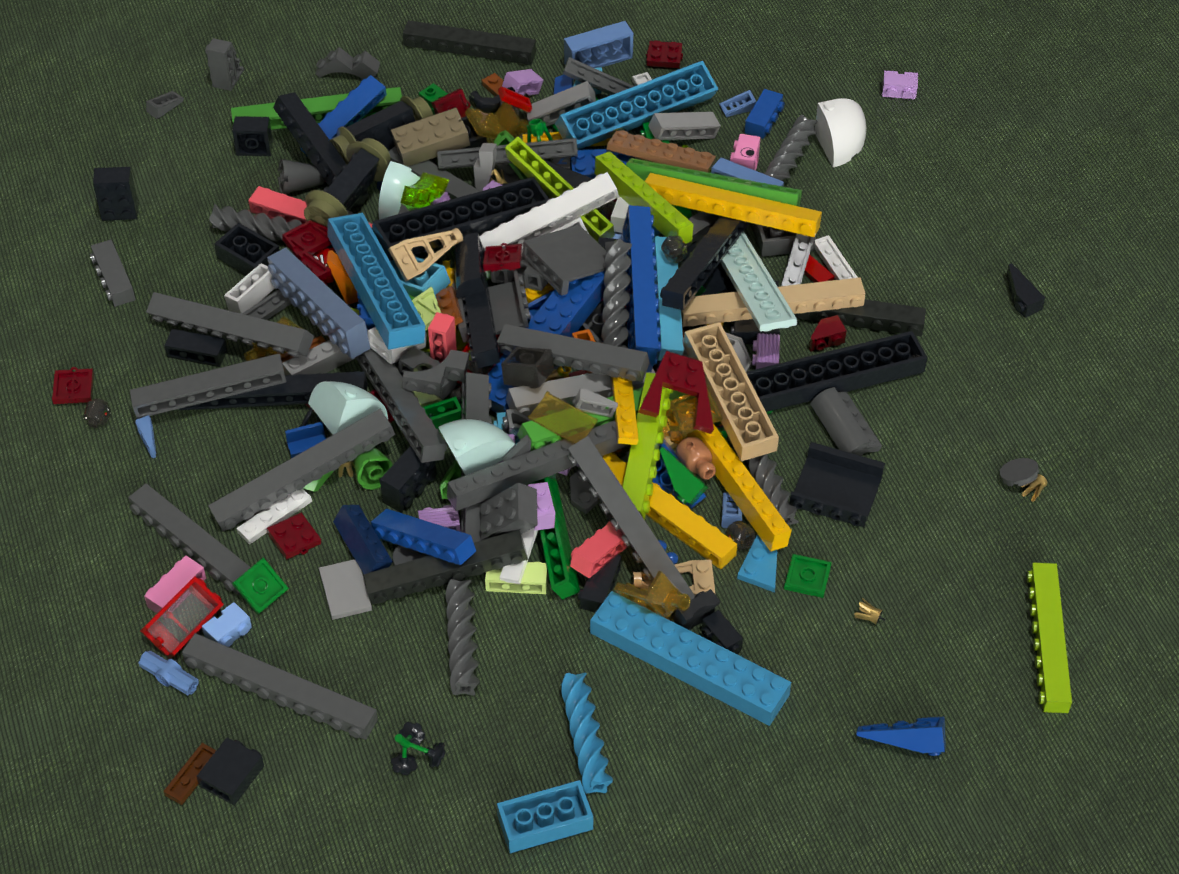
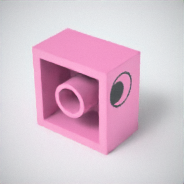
[730,134,760,171]

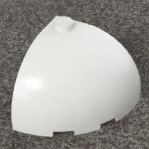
[815,98,866,167]

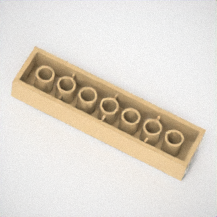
[684,322,779,461]

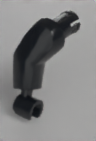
[469,87,515,113]

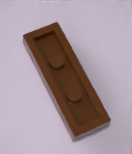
[163,743,216,805]

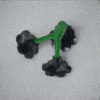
[391,722,445,775]

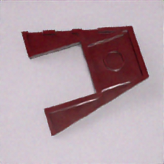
[282,220,331,280]
[638,351,714,434]

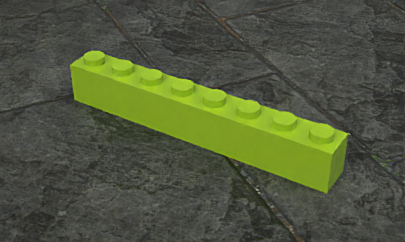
[505,137,615,242]
[595,151,693,247]
[623,373,673,520]
[1027,563,1072,713]

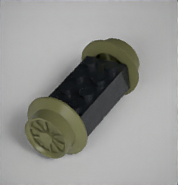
[330,96,433,165]
[304,138,391,228]

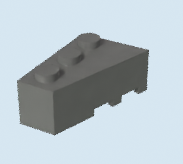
[205,38,244,91]

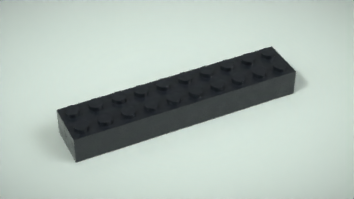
[372,177,549,261]
[746,331,928,412]

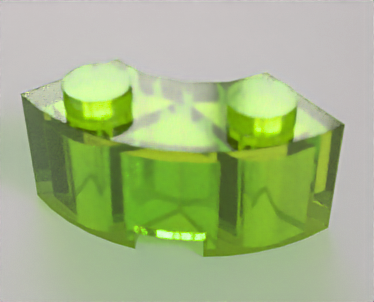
[400,172,449,208]

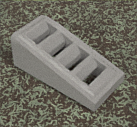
[575,388,618,417]

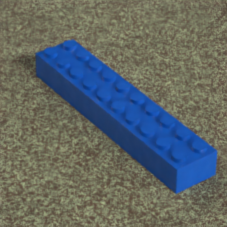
[622,205,661,372]
[488,271,605,413]

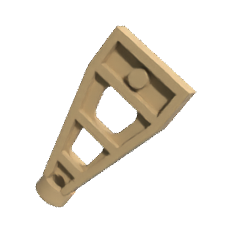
[388,228,463,281]
[632,560,715,596]

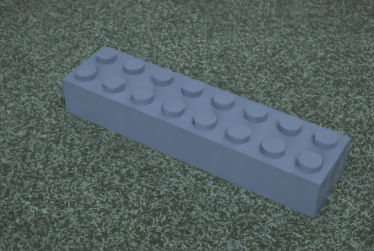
[267,248,371,359]

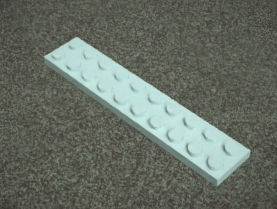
[720,231,797,331]

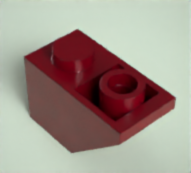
[809,315,846,352]

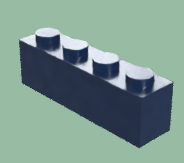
[333,505,393,574]

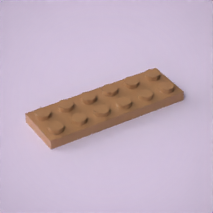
[606,130,716,173]

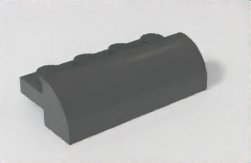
[810,387,882,456]

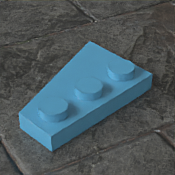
[737,534,777,592]

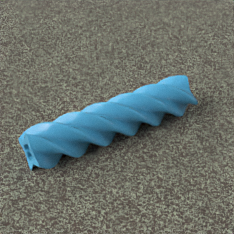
[561,673,613,794]

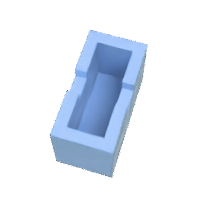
[202,602,252,647]

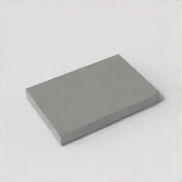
[319,559,372,620]

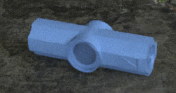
[139,650,199,695]

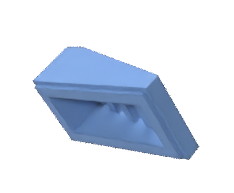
[719,90,756,117]
[135,415,156,458]
[721,492,742,529]

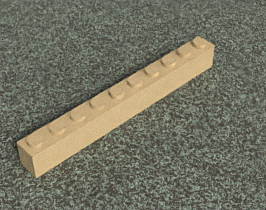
[681,277,865,327]

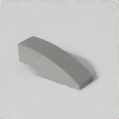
[474,143,497,191]

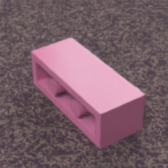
[144,556,206,619]

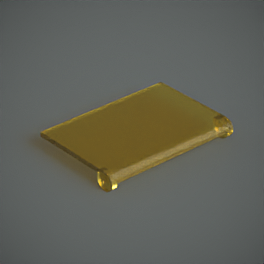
[528,391,598,444]

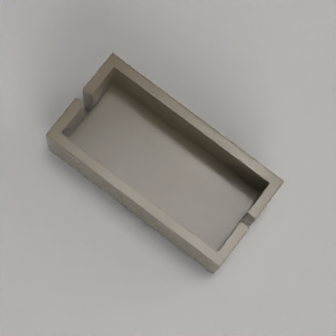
[391,108,470,167]

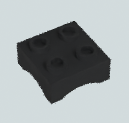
[674,589,720,630]

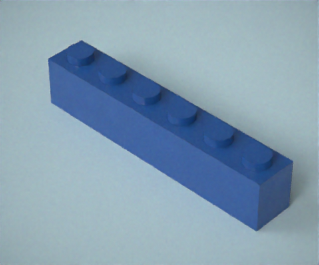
[300,75,387,154]
[371,509,476,565]

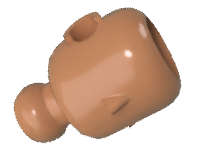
[676,436,716,480]

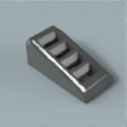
[146,91,184,119]

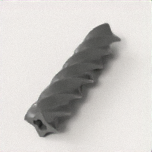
[764,115,818,181]
[209,204,302,242]
[602,239,632,348]
[745,453,799,525]
[446,579,480,695]

